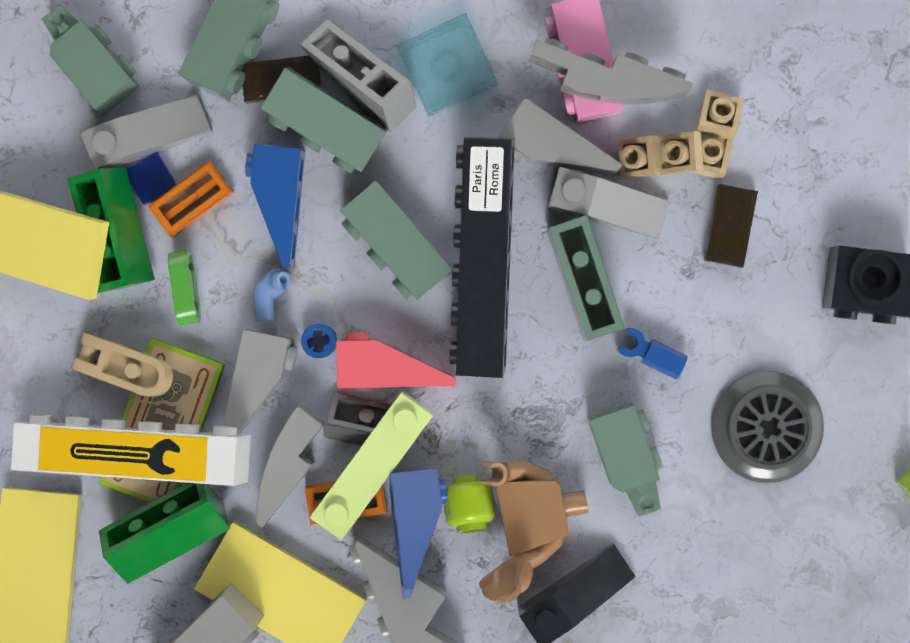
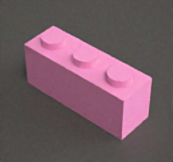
[544,0,624,124]

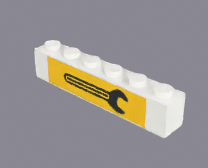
[11,415,251,486]

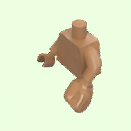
[479,460,589,603]

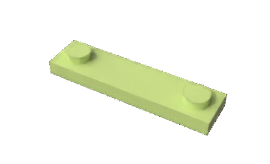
[310,391,433,540]

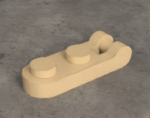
[71,331,173,397]

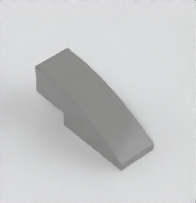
[256,404,325,528]

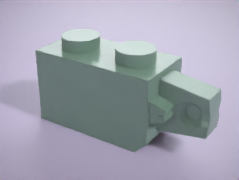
[42,5,139,115]
[587,403,663,516]

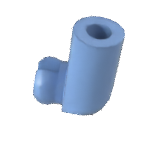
[254,268,292,321]

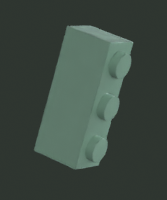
[178,0,279,101]
[260,68,388,173]
[340,180,452,301]
[547,215,625,341]

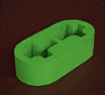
[168,250,201,325]

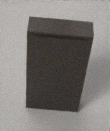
[241,56,321,104]
[703,184,758,268]

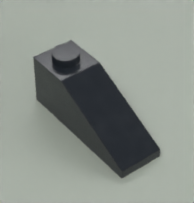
[518,544,636,643]

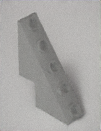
[349,536,458,643]

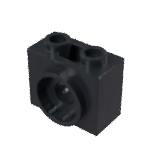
[822,245,910,325]

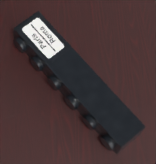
[449,137,515,378]

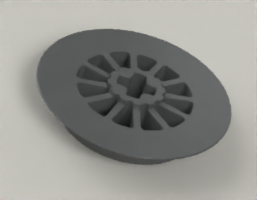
[711,371,824,483]

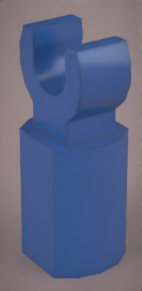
[616,328,688,379]

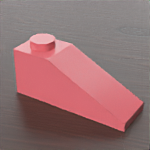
[336,332,456,388]

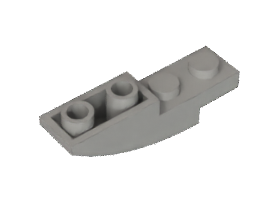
[529,38,693,104]

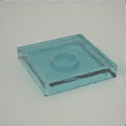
[396,13,498,117]

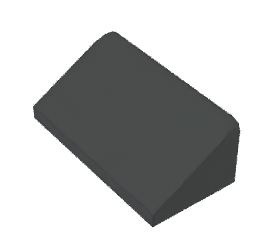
[323,391,392,446]

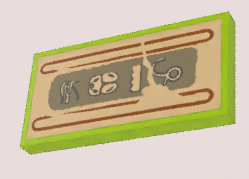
[99,338,226,502]

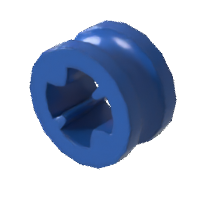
[301,324,337,358]

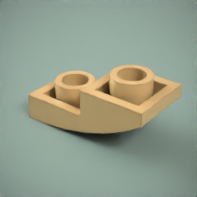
[692,89,744,180]
[617,131,704,179]

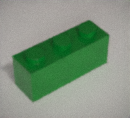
[67,167,155,293]
[98,483,230,584]

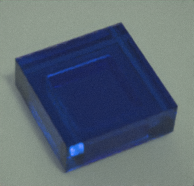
[126,152,177,205]

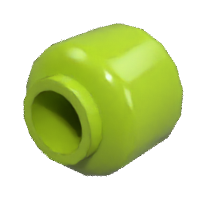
[443,475,496,534]

